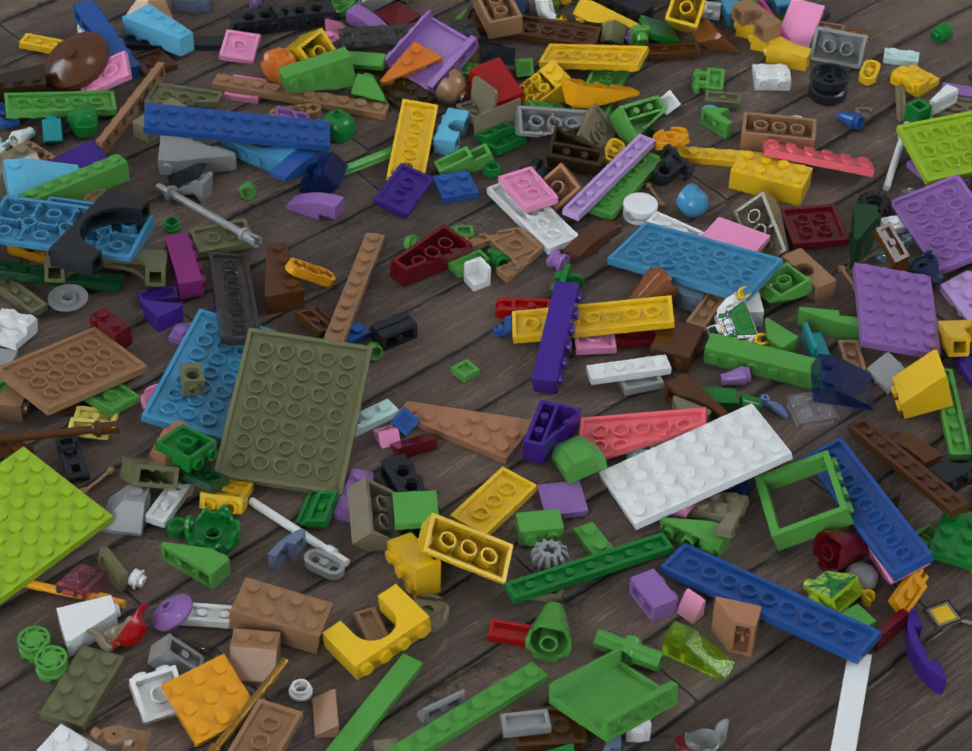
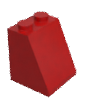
[469,57,523,107]

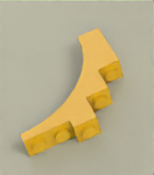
[734,3,812,72]

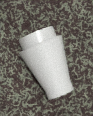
[8,127,35,147]

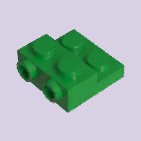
[155,424,217,473]

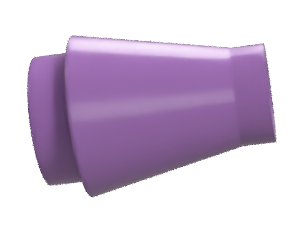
[720,366,751,386]

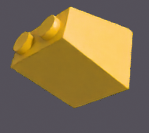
[665,0,707,33]
[285,28,336,62]
[890,349,954,419]

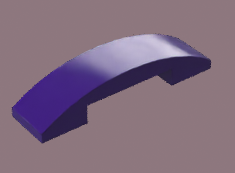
[904,609,947,694]

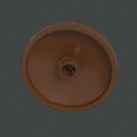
[44,31,110,92]

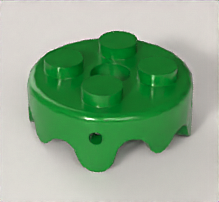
[185,505,241,555]

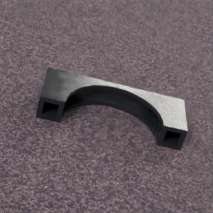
[48,189,150,277]

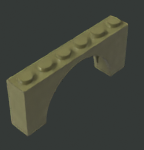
[44,249,168,287]

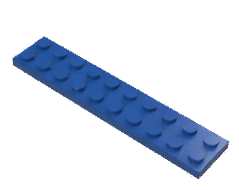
[143,103,330,152]
[804,437,935,582]
[660,543,882,665]

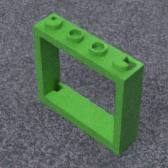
[754,450,854,551]

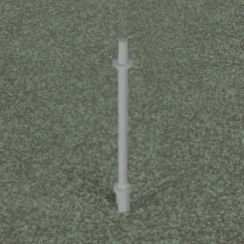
[156,183,263,248]

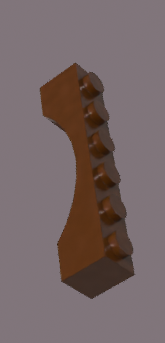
[664,373,729,421]

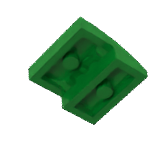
[475,122,527,156]

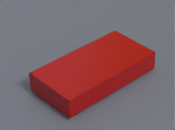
[487,619,532,647]

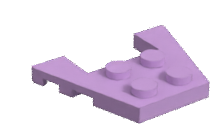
[939,270,972,320]

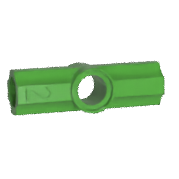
[593,629,665,672]

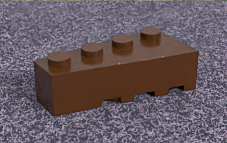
[265,241,305,315]

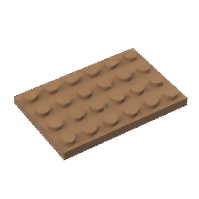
[0,327,147,416]

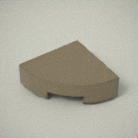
[854,107,872,121]

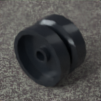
[808,63,850,105]

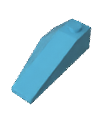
[3,158,79,197]

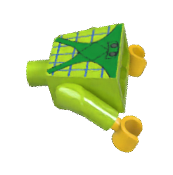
[803,571,876,613]

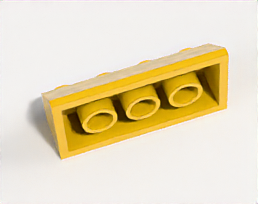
[417,512,513,585]

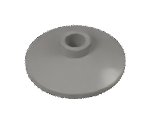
[48,284,88,312]

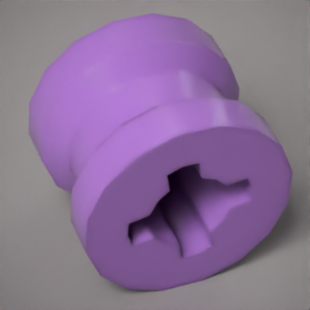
[547,249,571,271]

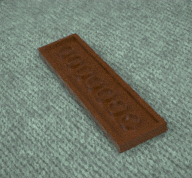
[461,6,602,45]

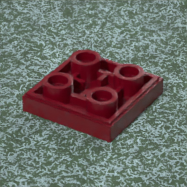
[374,1,422,33]

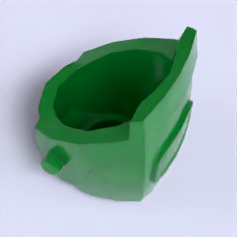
[66,105,100,138]

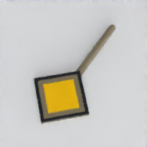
[923,599,972,630]

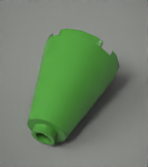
[526,602,572,663]

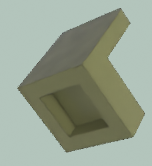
[600,20,627,45]

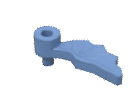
[759,394,788,420]

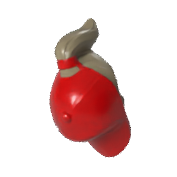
[86,603,149,652]

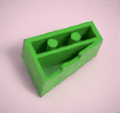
[608,95,667,147]

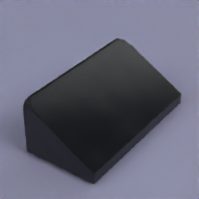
[167,163,207,187]

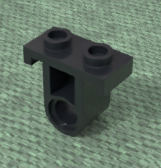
[479,43,516,66]
[652,144,694,186]

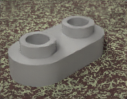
[304,549,345,580]

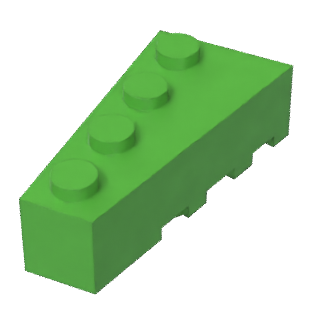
[278,47,356,94]

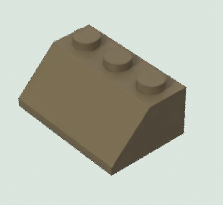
[347,477,401,552]

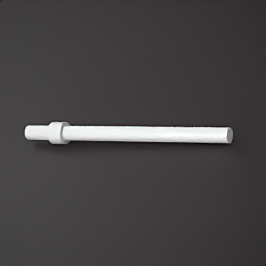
[883,121,910,191]
[248,497,350,567]

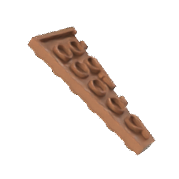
[397,401,532,464]

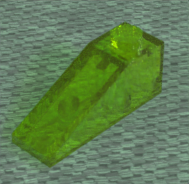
[662,620,735,682]

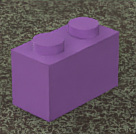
[629,569,678,623]

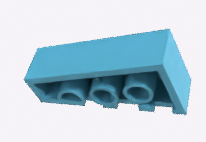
[122,4,194,56]

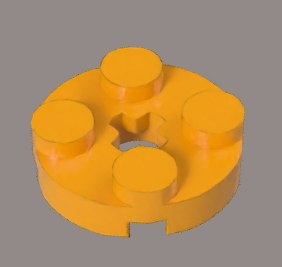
[653,127,690,152]

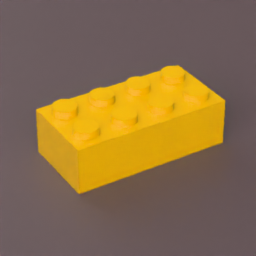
[729,150,813,207]

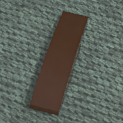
[563,218,623,260]

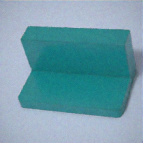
[801,322,832,365]

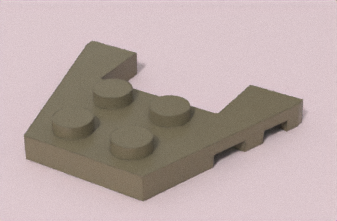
[659,491,749,538]

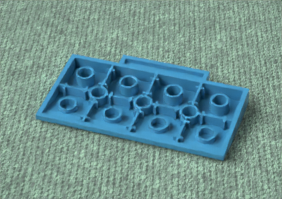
[0,195,154,262]

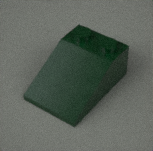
[849,203,881,269]

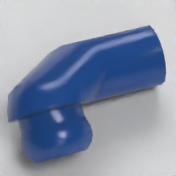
[493,315,512,338]

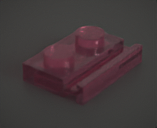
[56,564,108,599]

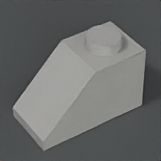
[147,634,205,676]

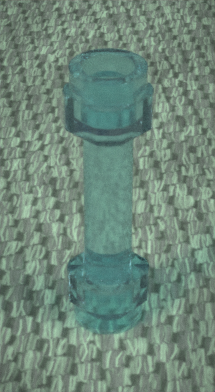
[876,233,914,263]

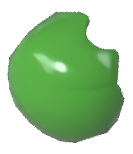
[331,0,356,17]

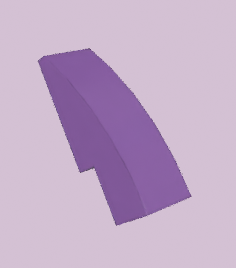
[346,4,397,46]
[286,192,345,220]

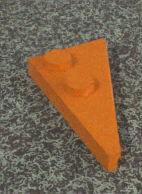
[380,41,443,87]

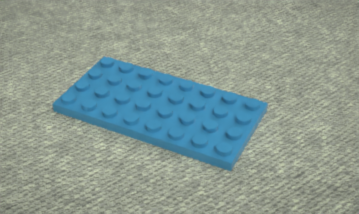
[607,221,783,304]
[141,308,276,444]

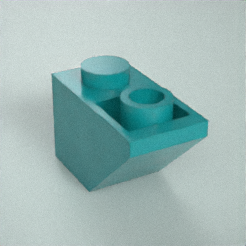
[42,116,63,144]

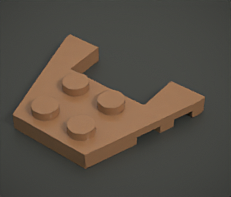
[464,227,543,283]

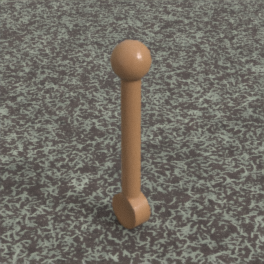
[645,182,666,209]
[838,265,855,292]
[80,466,115,495]

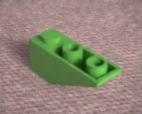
[660,517,731,558]

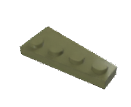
[144,82,224,108]

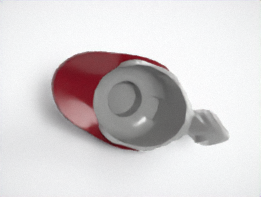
[674,719,729,751]

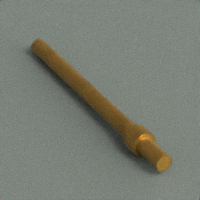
[206,657,290,751]

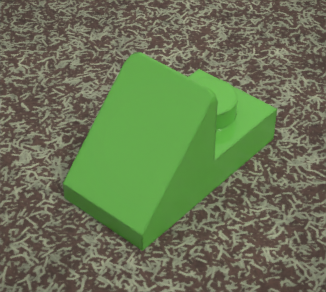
[700,107,733,139]

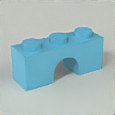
[431,108,469,156]

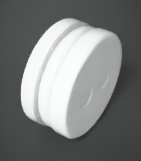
[622,192,658,226]

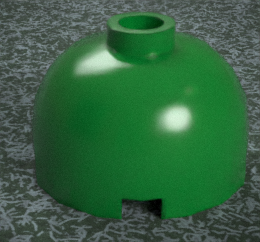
[321,109,356,143]

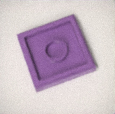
[537,480,588,519]

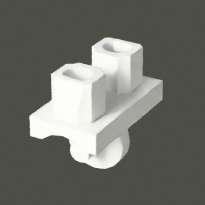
[701,1,722,21]

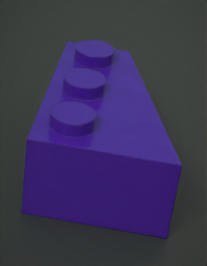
[522,399,581,464]

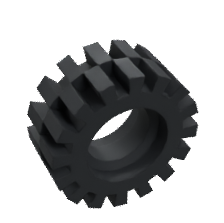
[857,191,892,218]

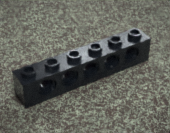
[230,0,335,35]
[381,454,442,559]

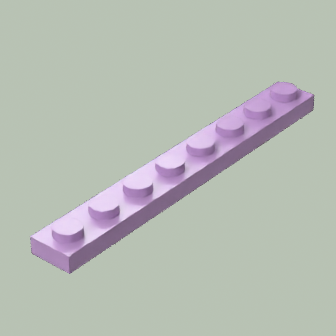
[562,134,655,221]

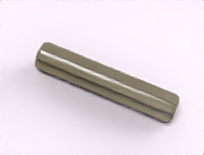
[895,86,906,122]

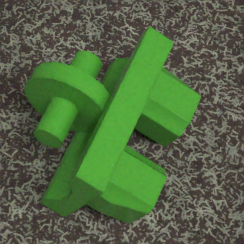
[628,25,650,46]

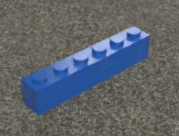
[73,0,141,83]

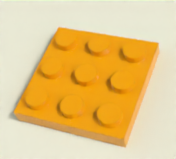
[161,654,251,748]

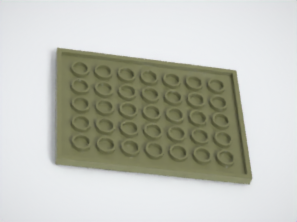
[214,328,373,496]

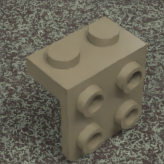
[456,76,498,124]

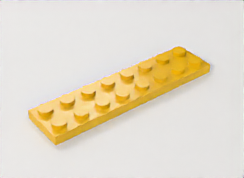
[512,295,675,344]

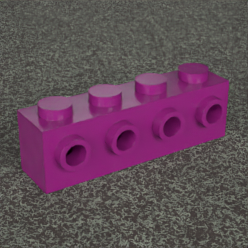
[164,232,206,299]

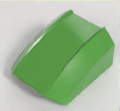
[759,262,813,304]
[551,435,608,485]

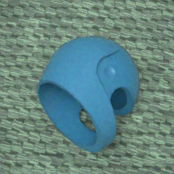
[676,183,709,218]

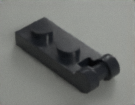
[54,436,90,484]

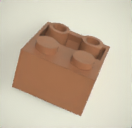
[711,596,761,657]

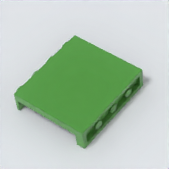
[549,648,678,742]

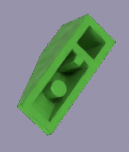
[161,542,231,590]

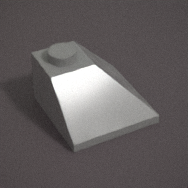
[100,485,152,537]

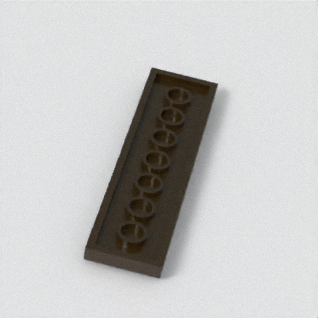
[332,36,436,112]

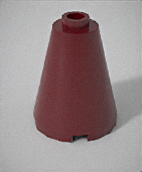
[813,530,869,573]

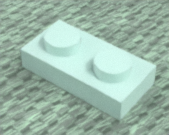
[883,48,920,66]

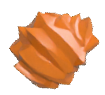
[260,47,298,85]

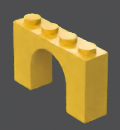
[937,320,972,357]
[322,584,432,681]

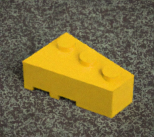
[385,532,441,598]

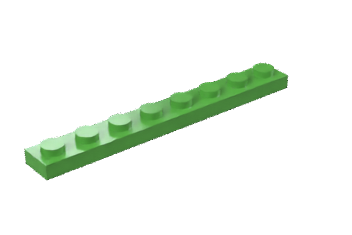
[387,661,548,751]

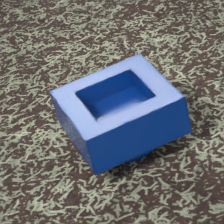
[390,406,420,437]

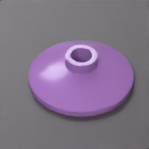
[152,594,193,632]

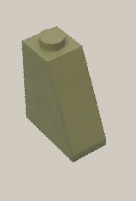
[120,456,179,490]

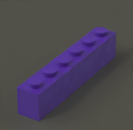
[532,281,583,394]

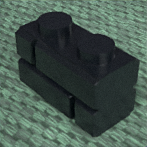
[370,311,418,352]

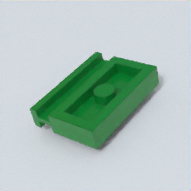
[296,491,340,528]

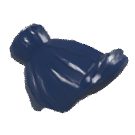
[908,250,943,287]

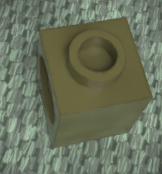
[179,362,205,396]

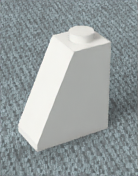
[56,595,121,657]

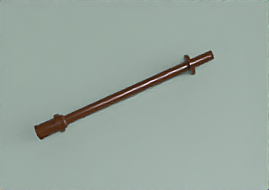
[0,420,120,443]

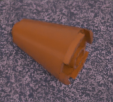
[628,267,678,300]

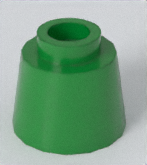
[930,21,953,43]
[738,393,762,413]

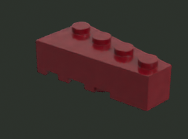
[389,224,473,287]

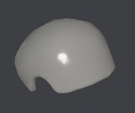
[845,562,878,590]

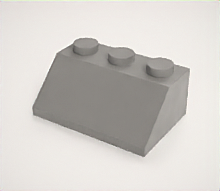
[810,26,868,69]

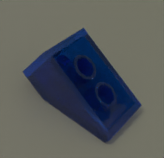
[810,354,873,410]

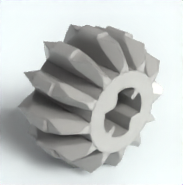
[531,538,569,571]

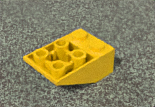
[520,60,571,106]

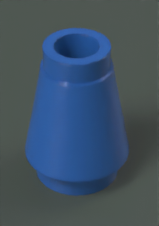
[837,111,865,130]

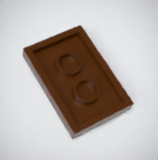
[511,706,588,751]

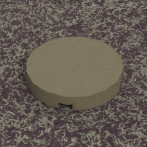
[413,594,450,633]

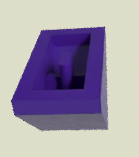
[142,300,184,333]

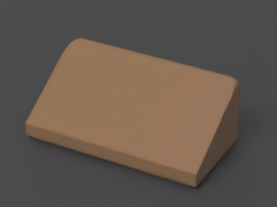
[312,689,339,738]

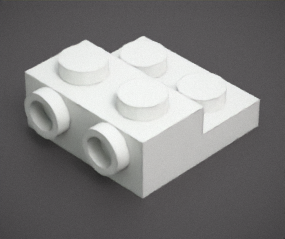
[752,63,791,91]
[0,308,38,350]
[129,665,179,725]

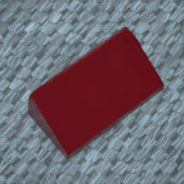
[390,433,437,457]

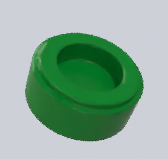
[166,517,186,538]

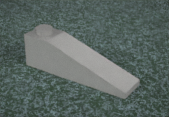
[514,105,588,137]
[158,135,237,175]

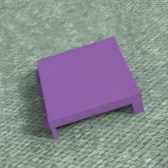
[385,10,480,96]

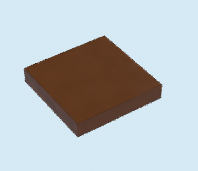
[134,48,177,78]

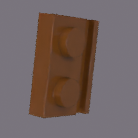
[294,306,332,338]

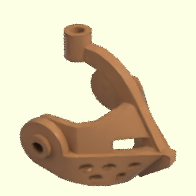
[90,725,151,751]

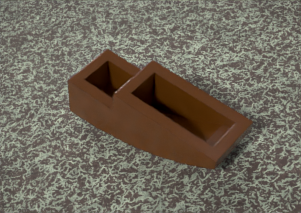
[888,432,942,469]

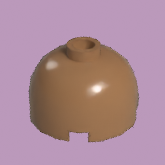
[435,68,468,105]

